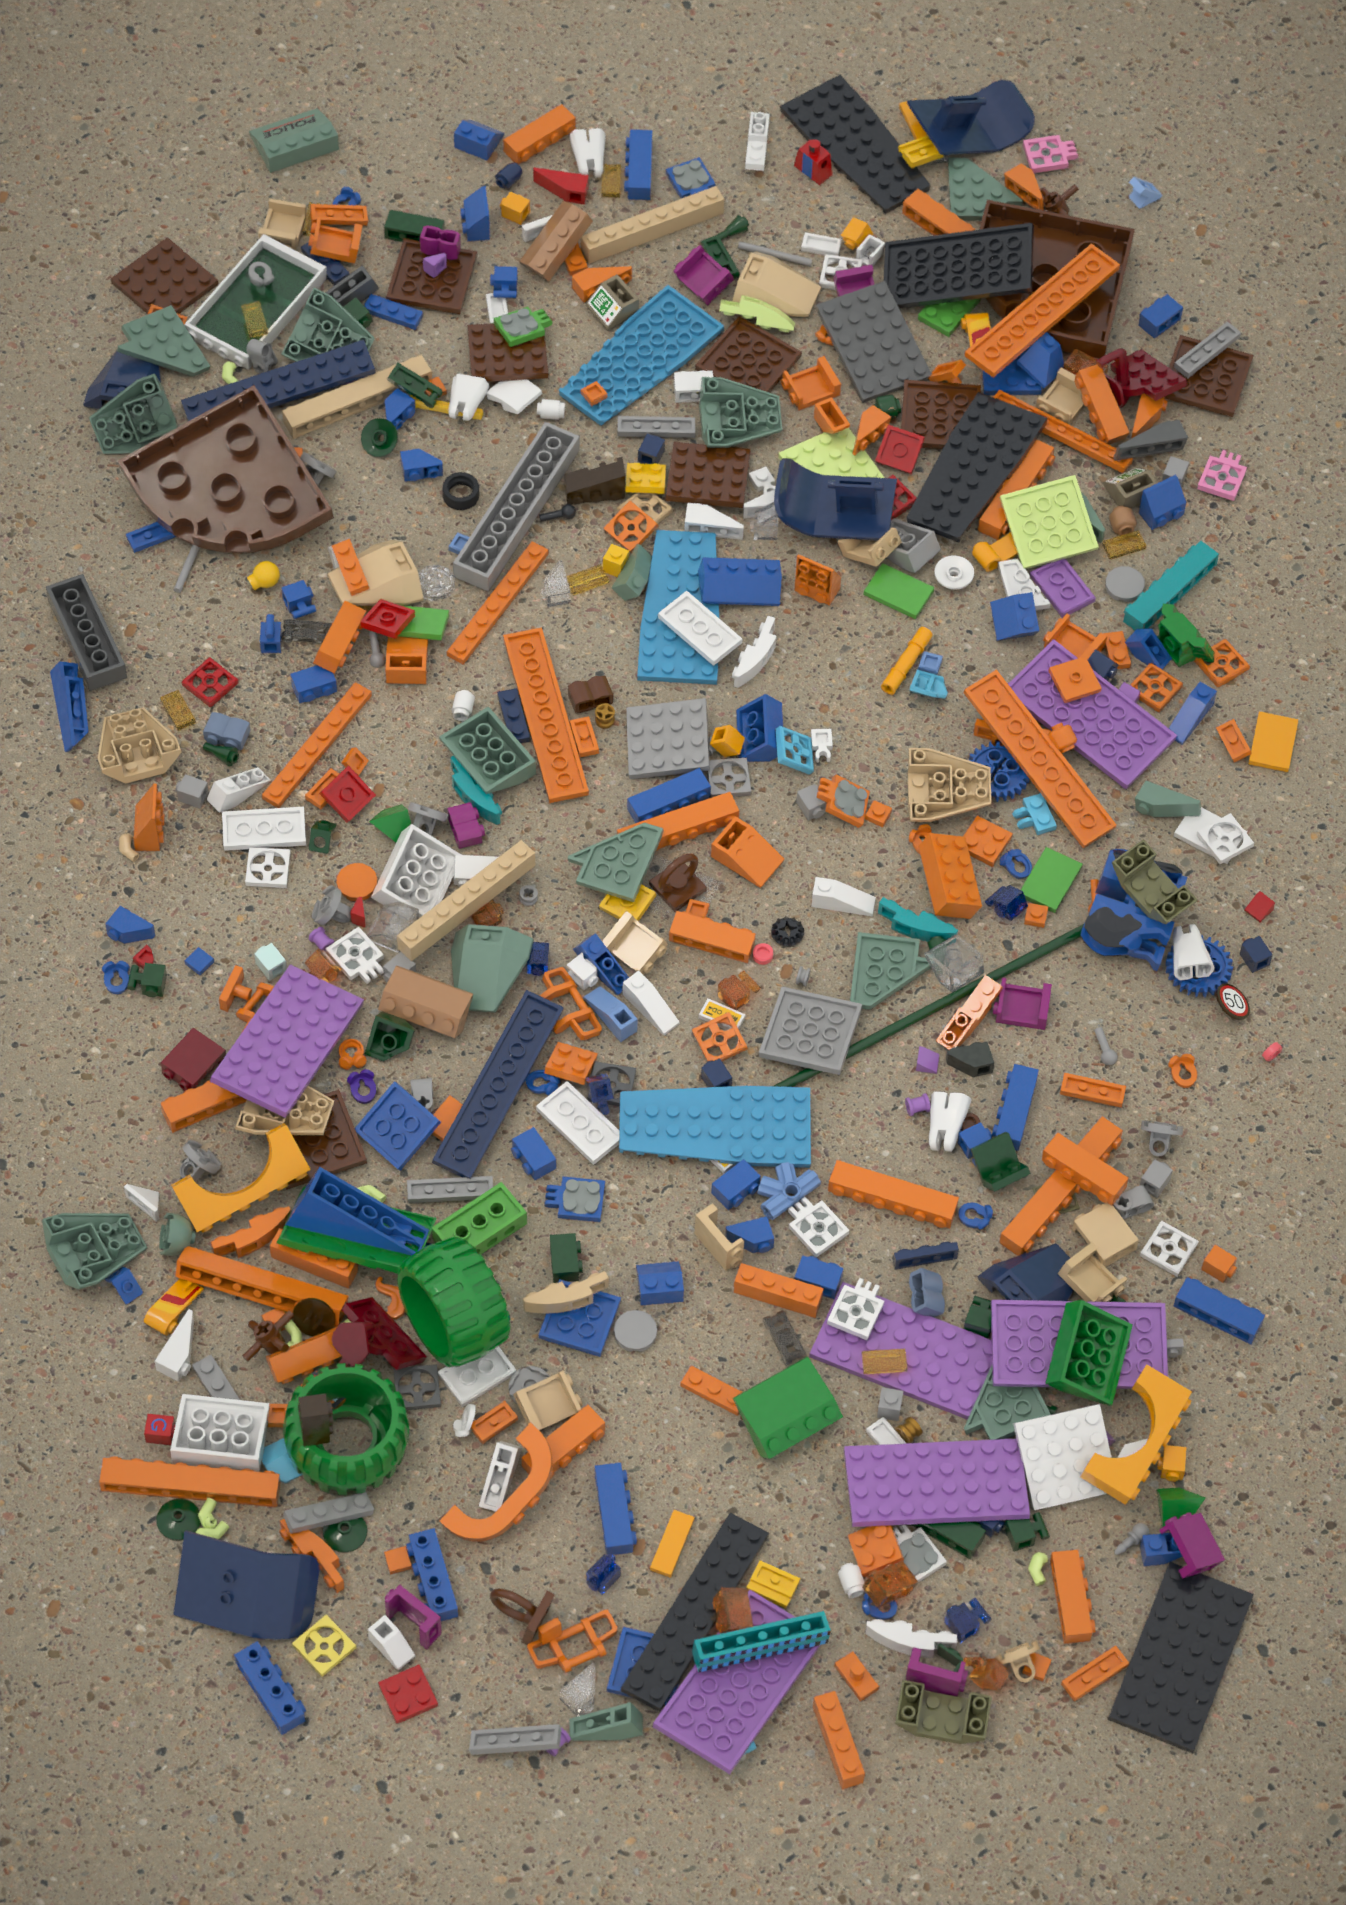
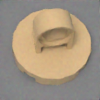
[995,1640,1040,1682]

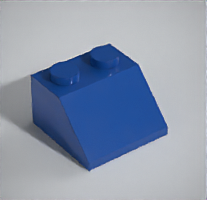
[454,120,504,161]
[460,186,490,242]
[1139,475,1186,530]
[990,592,1039,641]
[636,1261,684,1306]

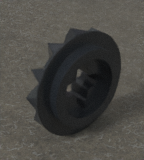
[771,916,804,946]

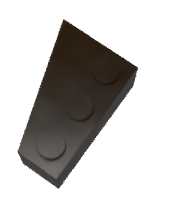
[564,457,626,505]
[298,1394,334,1446]

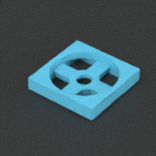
[776,726,814,775]

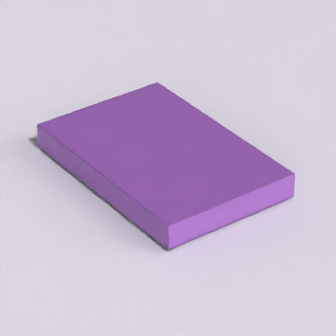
[1030,559,1096,618]

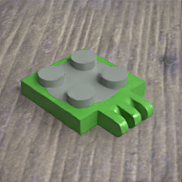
[494,307,553,347]

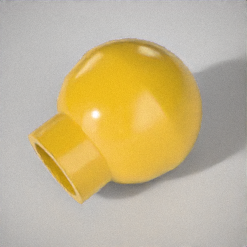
[247,561,280,590]

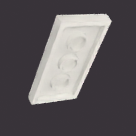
[658,591,742,666]
[222,807,306,851]
[536,1081,619,1165]

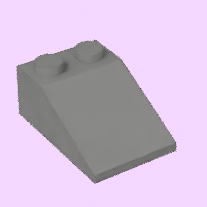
[887,519,941,573]

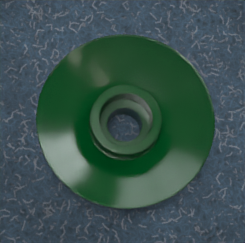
[361,418,398,457]
[156,1499,201,1541]
[323,1517,367,1553]

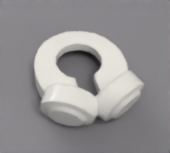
[453,1403,476,1437]

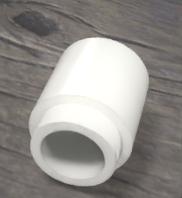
[537,399,565,420]
[452,690,475,721]
[838,1563,866,1598]

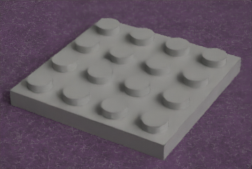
[626,698,710,779]
[759,987,862,1075]

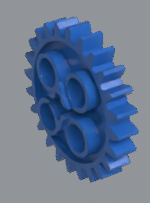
[969,741,1029,802]
[1165,935,1233,997]

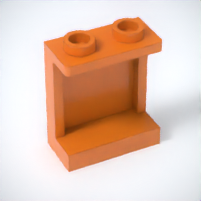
[308,216,362,264]
[781,356,841,410]
[1043,614,1107,660]

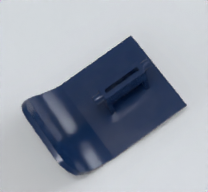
[907,80,1035,155]
[774,458,897,541]
[173,1530,319,1639]

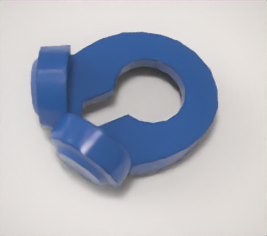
[332,187,361,205]
[1000,849,1032,879]
[102,961,130,994]
[526,1070,561,1096]
[958,1203,993,1230]
[862,1587,897,1620]

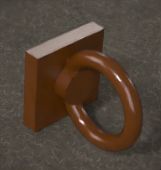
[649,853,707,912]
[490,1588,555,1645]

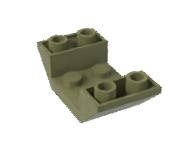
[1112,839,1198,924]
[895,1680,992,1744]

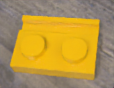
[898,135,944,168]
[746,1560,800,1609]

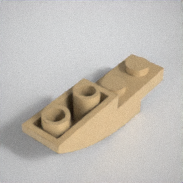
[523,1271,609,1314]

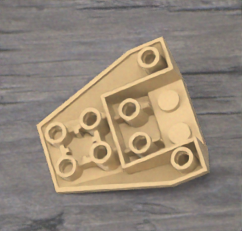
[732,251,821,317]
[327,540,424,606]
[98,707,181,784]
[907,748,991,822]
[235,1086,334,1135]

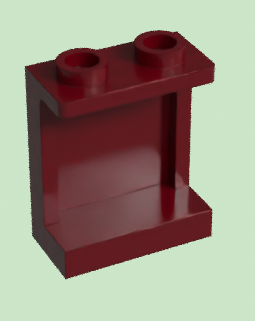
[161,1028,226,1091]

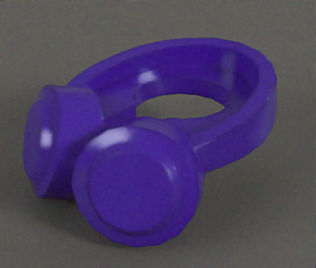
[347,1069,376,1104]

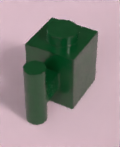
[343,297,373,329]
[127,963,167,997]
[964,1295,992,1339]
[1004,1512,1050,1552]

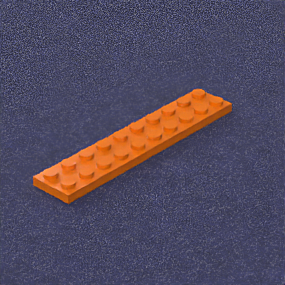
[965,244,1120,378]
[503,627,589,803]
[963,669,1117,849]

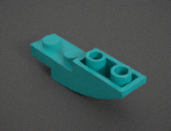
[450,756,502,825]
[878,897,958,944]

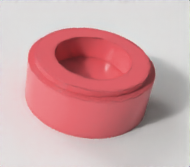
[753,943,773,965]
[1262,1042,1282,1061]

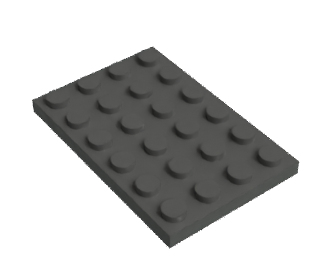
[815,281,932,403]

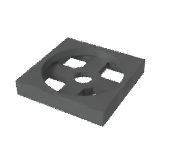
[587,1061,636,1106]
[393,1364,441,1410]

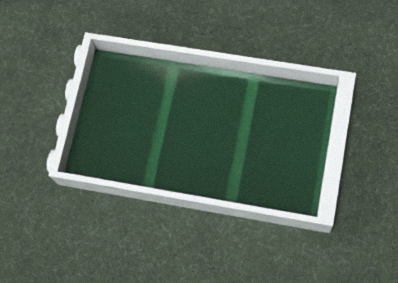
[184,234,327,370]

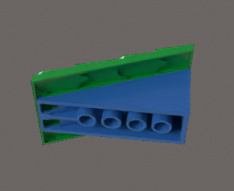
[276,1167,437,1274]

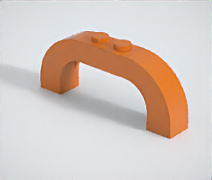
[440,1422,553,1542]

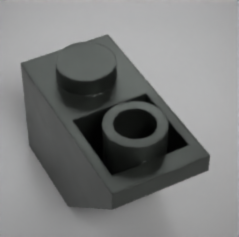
[946,1042,994,1077]

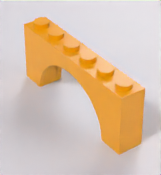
[171,1123,311,1233]
[1080,1364,1192,1505]

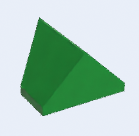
[369,804,411,844]
[1157,1488,1206,1528]

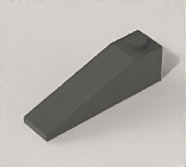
[302,265,380,311]
[1113,420,1188,461]

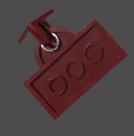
[1095,348,1187,409]
[329,1297,427,1370]

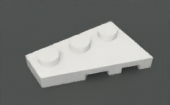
[998,559,1050,610]

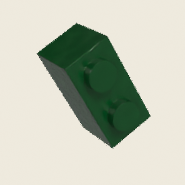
[550,1233,583,1283]

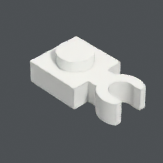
[749,467,776,494]
[811,729,833,762]

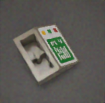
[586,274,639,330]
[1103,467,1158,508]

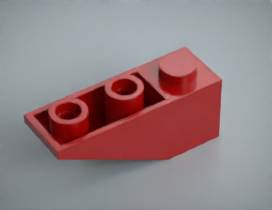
[533,167,589,205]

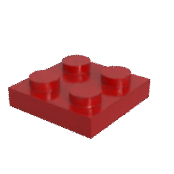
[875,425,925,474]
[360,599,415,639]
[319,765,376,823]
[378,1664,438,1724]

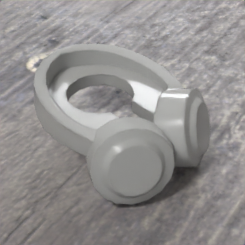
[249,262,275,286]

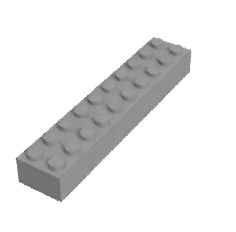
[453,422,580,591]

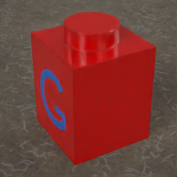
[144,1414,176,1445]

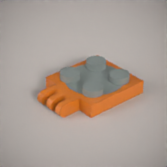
[817,774,870,828]

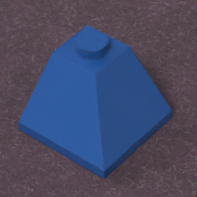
[1016,332,1065,389]

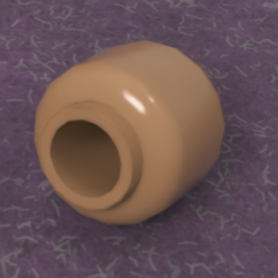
[1109,506,1137,536]

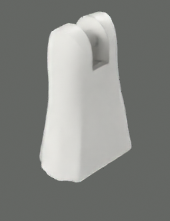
[569,128,605,178]
[448,374,489,421]
[1173,924,1214,980]
[929,1092,972,1152]

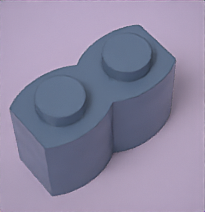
[203,712,251,750]
[909,1268,945,1318]

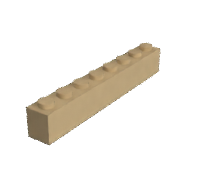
[581,186,725,264]
[282,355,432,439]
[397,840,535,962]

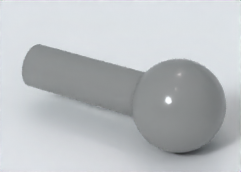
[369,631,386,668]
[1094,1027,1118,1065]

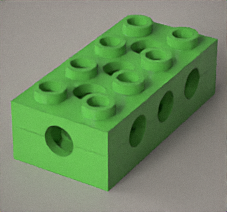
[432,1182,527,1255]

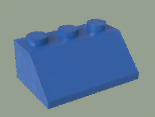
[736,694,783,762]

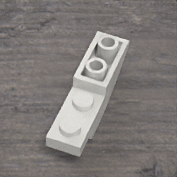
[745,112,770,171]
[732,616,776,688]
[866,1619,957,1658]

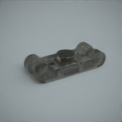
[281,619,332,643]
[763,1310,806,1366]

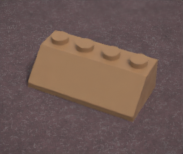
[519,201,593,282]
[378,966,473,1038]

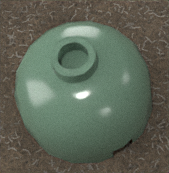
[159,1213,196,1256]

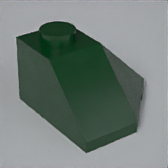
[364,1011,415,1061]

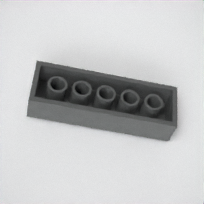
[46,574,127,691]

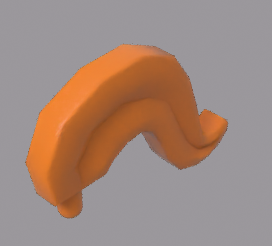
[375,1276,405,1320]

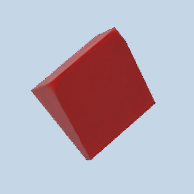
[1244,891,1275,922]
[350,896,366,928]

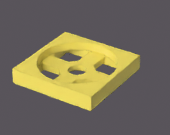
[292,1615,356,1677]

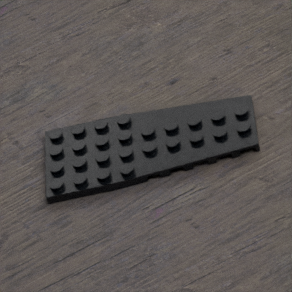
[780,74,930,214]
[907,392,1047,542]

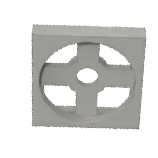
[707,758,751,798]

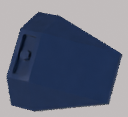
[83,351,161,409]
[977,1243,1074,1301]

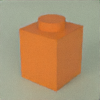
[1201,1245,1237,1283]

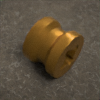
[595,703,615,729]
[895,1417,923,1444]

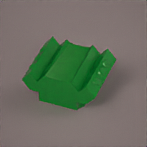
[1157,603,1215,667]

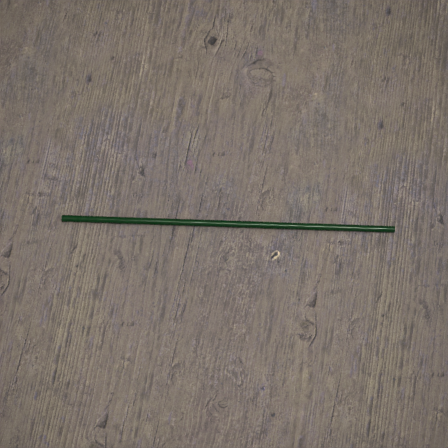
[774,923,1085,1087]

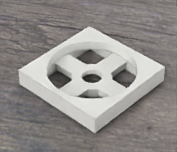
[819,254,863,290]
[1197,813,1254,864]
[245,847,291,888]
[1140,1221,1199,1277]

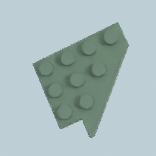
[948,158,1022,221]
[117,305,210,377]
[567,823,664,902]
[850,932,935,1010]
[964,1366,1051,1440]

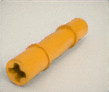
[881,627,933,695]

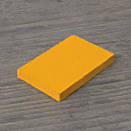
[1248,711,1299,772]

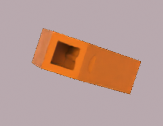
[572,266,632,303]
[853,405,891,455]

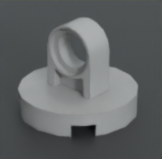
[300,452,337,486]
[408,802,449,836]
[312,885,352,926]
[1141,1120,1183,1156]
[180,1139,221,1181]

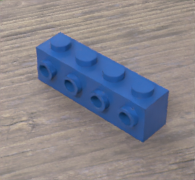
[406,1528,458,1621]
[234,1641,306,1735]

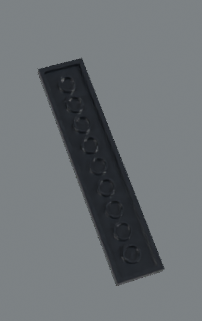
[621,1512,769,1712]

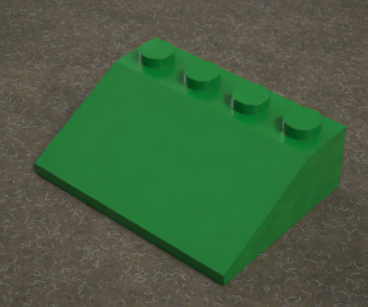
[1045,1300,1132,1406]
[733,1357,843,1459]

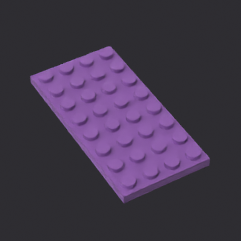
[1008,639,1177,789]
[210,965,364,1118]
[809,1282,992,1420]
[991,1300,1168,1389]
[844,1439,1030,1527]
[653,1590,821,1774]

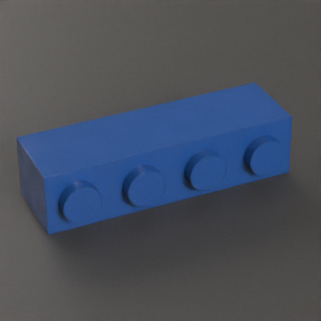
[624,129,652,200]
[627,768,711,823]
[992,1064,1039,1151]
[1173,1277,1265,1345]
[595,1462,637,1556]

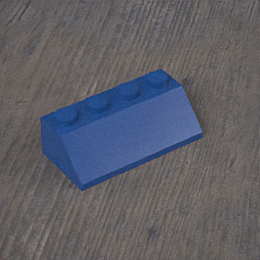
[698,557,782,606]

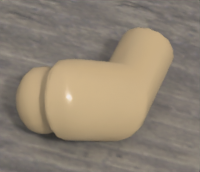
[119,833,139,862]

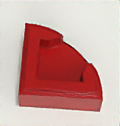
[133,944,154,970]

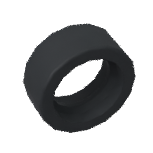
[442,472,480,510]

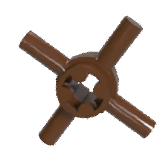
[1040,184,1079,216]
[242,1310,295,1362]

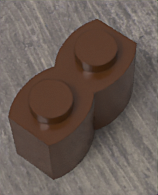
[568,676,613,713]

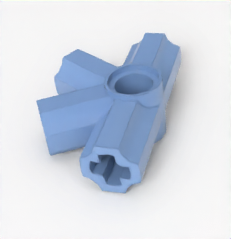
[757,1162,821,1220]

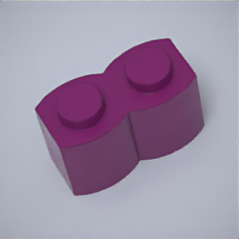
[420,226,461,259]
[447,802,485,849]

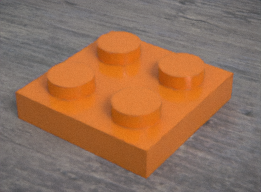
[963,816,1013,867]
[544,1042,598,1085]
[848,1525,904,1577]

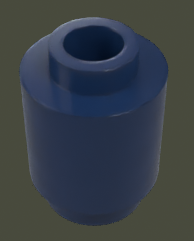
[495,162,523,189]

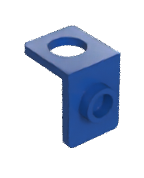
[105,1267,143,1304]

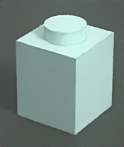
[254,943,287,981]

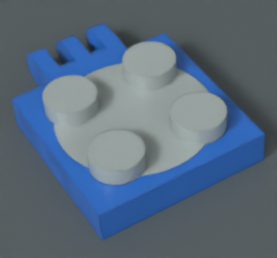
[666,157,716,199]
[544,1176,605,1222]

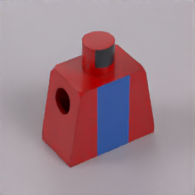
[794,139,832,185]

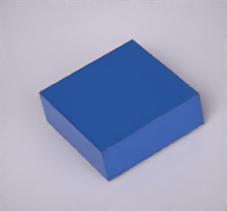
[184,947,214,976]

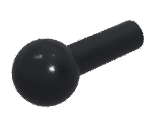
[539,504,576,522]

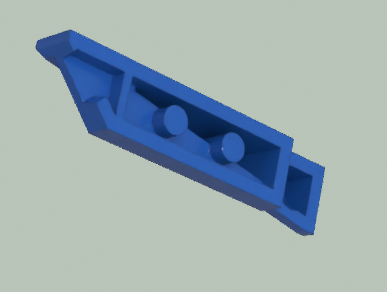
[50,661,89,752]

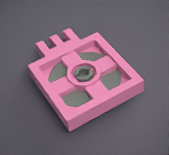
[1023,135,1078,173]
[1197,450,1247,501]

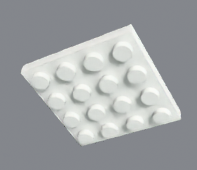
[1013,1404,1112,1510]

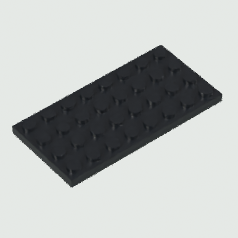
[884,223,1034,309]
[1108,1562,1254,1754]

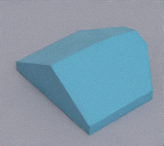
[909,670,948,699]
[262,1438,303,1483]

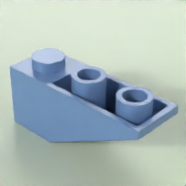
[583,986,638,1042]

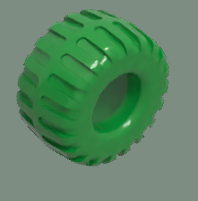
[397,1237,511,1367]
[283,1363,410,1496]

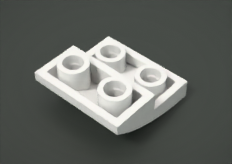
[486,380,542,414]

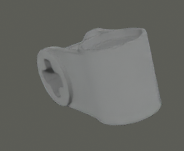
[247,339,278,374]
[410,1078,433,1112]
[1113,1185,1154,1220]

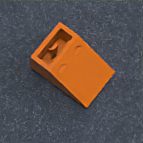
[794,554,841,606]
[386,636,428,684]
[134,784,165,851]
[711,816,784,888]

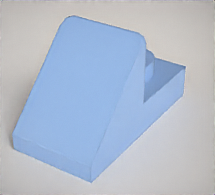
[1129,177,1163,208]

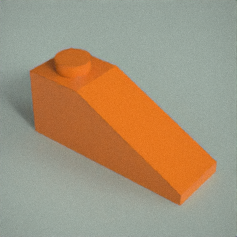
[1004,163,1044,211]
[1131,393,1168,439]

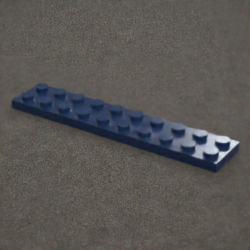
[181,340,376,421]
[432,990,564,1179]

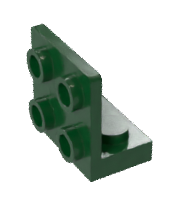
[971,1132,1031,1192]

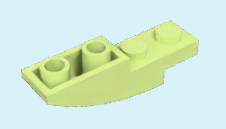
[719,295,795,332]

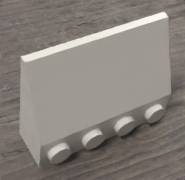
[371,824,461,918]
[170,1394,270,1472]

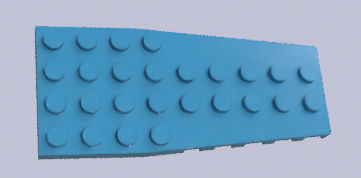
[559,285,724,426]
[637,530,719,685]
[619,1086,811,1168]

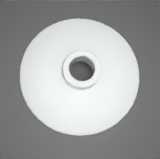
[935,556,974,589]

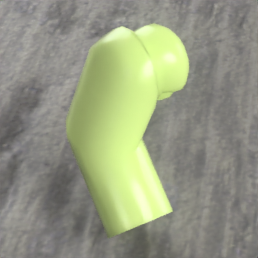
[222,362,238,384]
[357,1185,386,1203]
[284,1319,302,1346]
[198,1498,217,1529]
[196,1521,230,1539]
[1028,1552,1048,1586]

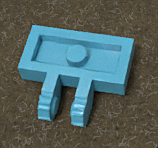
[1012,793,1057,835]

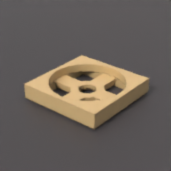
[617,493,673,533]

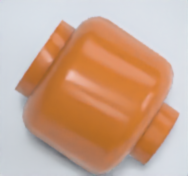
[1048,722,1077,753]

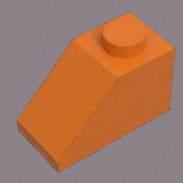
[814,397,850,434]

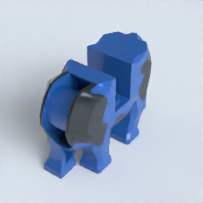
[1081,849,1188,971]

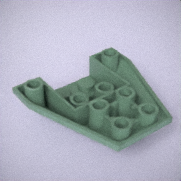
[281,288,375,362]
[89,374,178,454]
[699,377,782,448]
[451,924,534,1013]
[42,1213,147,1289]

